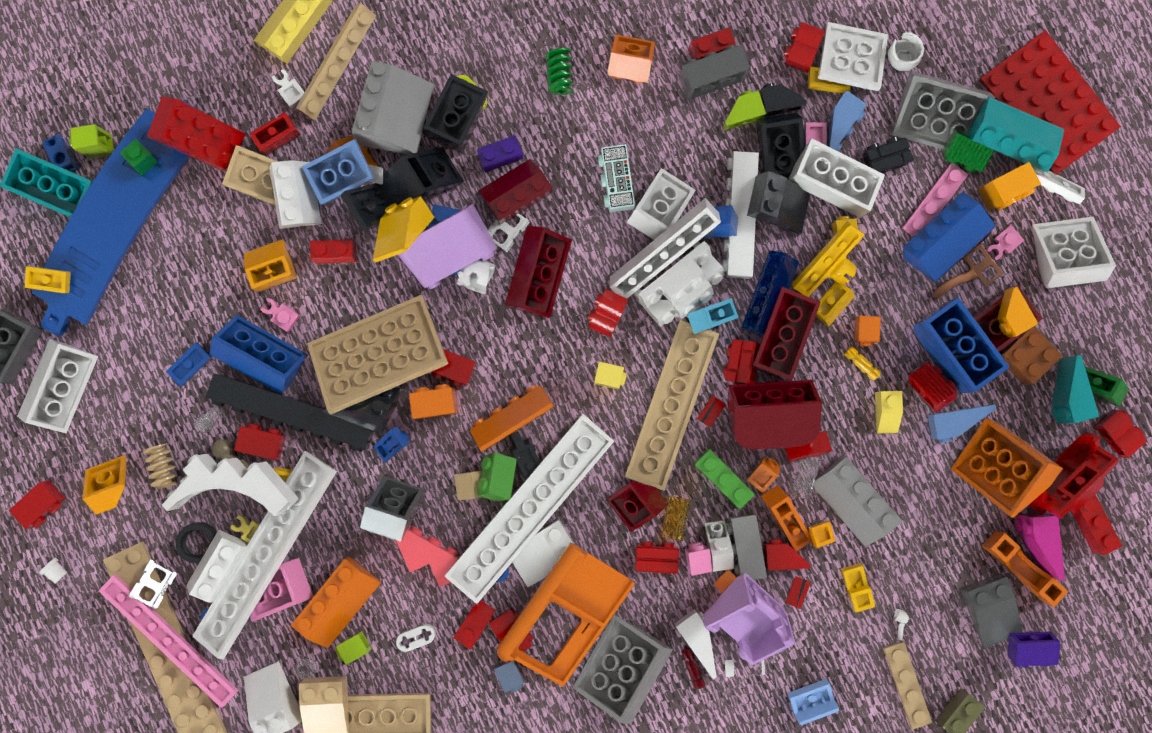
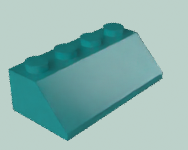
[967,96,1064,173]
[0,148,93,217]

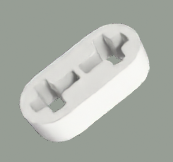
[396,624,436,652]

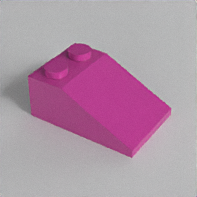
[1014,513,1065,581]

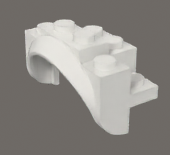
[633,241,725,327]

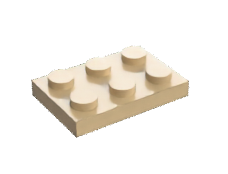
[222,145,278,206]

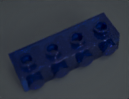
[741,250,799,337]

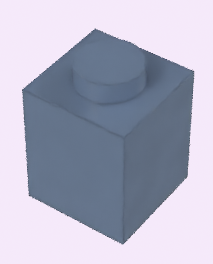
[494,660,525,693]

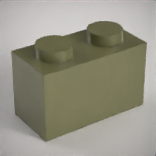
[935,688,986,733]

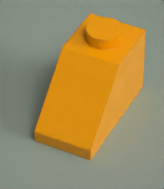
[997,287,1038,337]

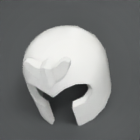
[887,32,924,71]
[456,259,495,295]

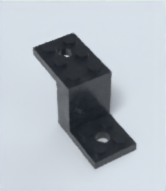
[340,147,464,231]

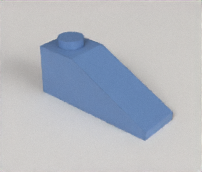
[928,405,996,443]

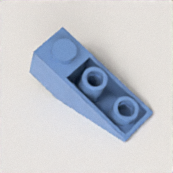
[827,90,867,152]

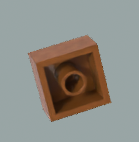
[999,326,1063,386]

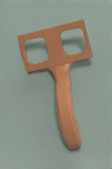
[933,244,1004,299]

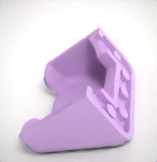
[398,203,497,289]
[703,573,795,665]

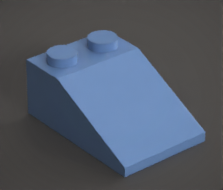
[302,139,374,205]

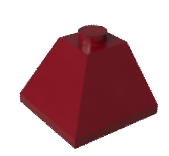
[605,481,669,532]

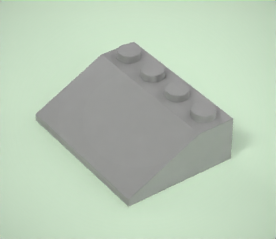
[352,61,434,154]
[892,71,995,149]
[572,614,673,724]

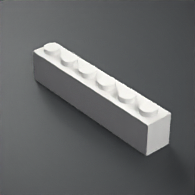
[722,151,759,279]
[610,198,721,298]

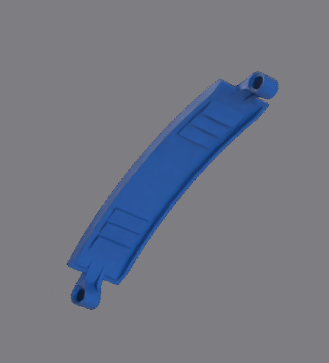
[32,100,197,338]

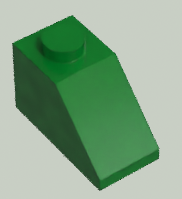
[1085,366,1129,407]

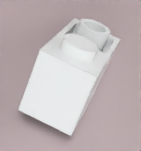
[704,520,734,572]

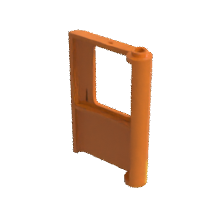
[496,542,635,687]

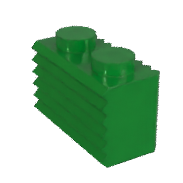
[942,129,995,173]

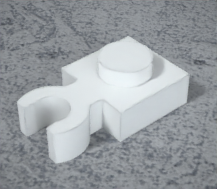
[272,69,305,109]

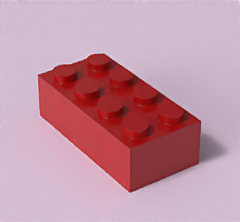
[147,96,245,171]

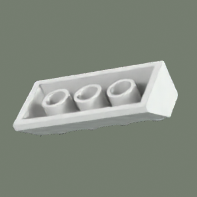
[789,138,885,218]
[17,339,98,433]

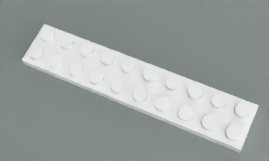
[444,414,614,604]
[193,451,337,660]

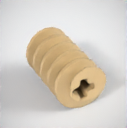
[143,444,179,489]

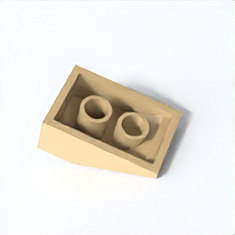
[299,676,349,733]

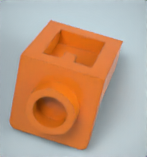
[746,456,780,493]

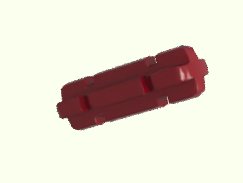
[681,647,706,690]

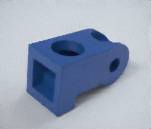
[43,133,80,172]

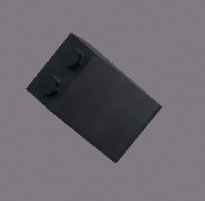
[423,74,488,153]
[756,113,805,179]
[747,171,810,234]
[323,387,400,434]

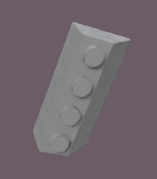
[810,456,902,547]

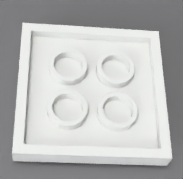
[818,22,888,91]

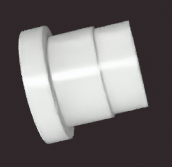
[39,557,67,584]

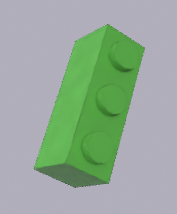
[693,449,755,509]

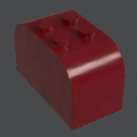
[728,380,822,450]

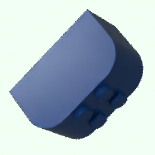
[913,297,1010,393]

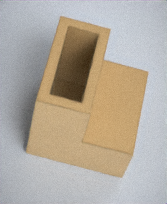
[454,470,482,500]

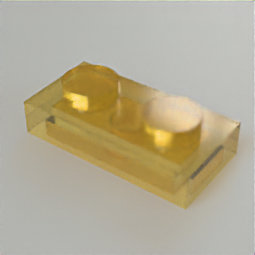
[662,496,690,541]

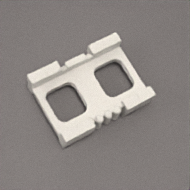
[488,214,530,252]
[129,559,177,609]

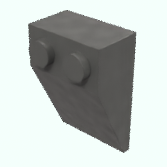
[960,574,1023,648]

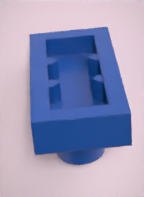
[373,426,409,463]

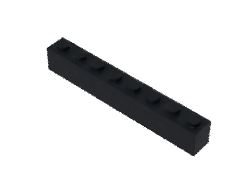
[206,373,374,452]

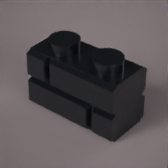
[862,136,914,173]

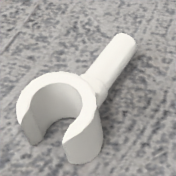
[893,609,909,640]

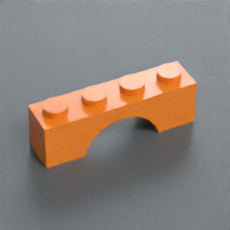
[982,531,1069,607]

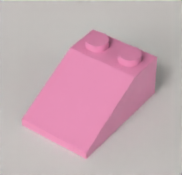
[250,558,313,622]

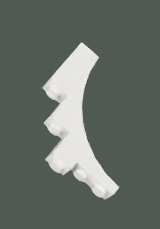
[162,454,299,516]

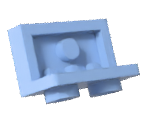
[787,679,839,725]

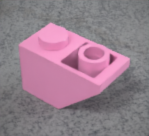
[684,542,712,576]

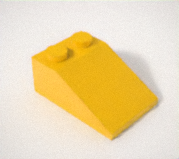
[373,196,434,263]

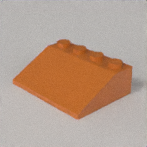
[951,418,1063,518]

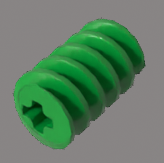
[546,48,574,95]

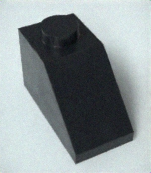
[759,83,807,117]

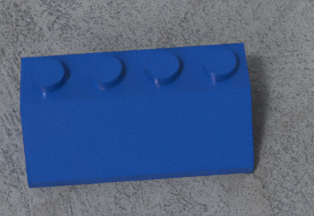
[903,192,995,283]
[209,314,308,395]

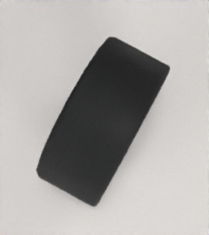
[176,522,217,563]

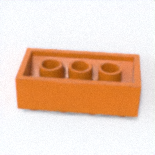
[470,384,554,452]
[290,556,381,648]

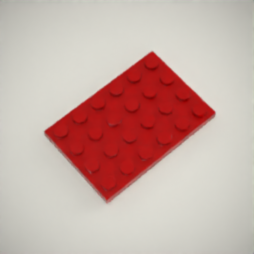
[979,30,1121,175]

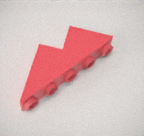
[396,526,460,587]

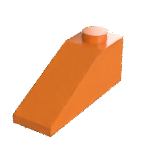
[760,485,812,552]

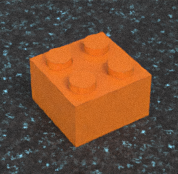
[409,384,459,419]

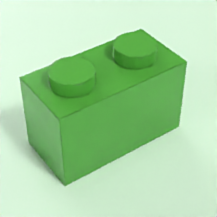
[478,452,517,502]

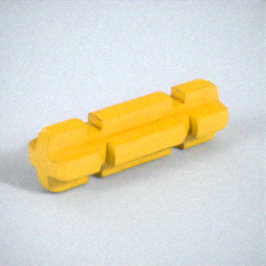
[844,347,881,380]

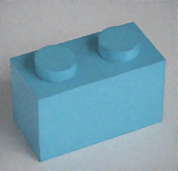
[687,298,739,334]

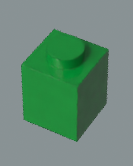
[119,139,158,176]

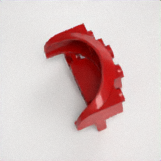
[1028,432,1119,519]

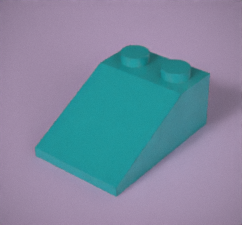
[1051,355,1099,424]

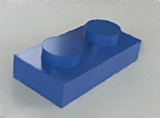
[166,342,213,387]

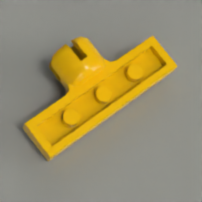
[791,221,864,297]

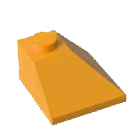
[82,455,127,515]

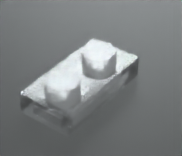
[788,457,820,500]

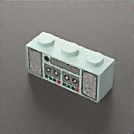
[598,144,635,212]

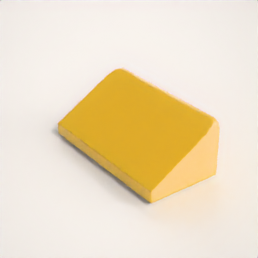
[816,282,855,327]

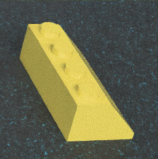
[253,0,333,64]

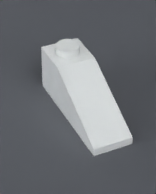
[674,609,717,679]

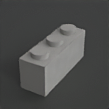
[726,513,767,580]

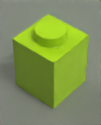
[336,631,372,665]

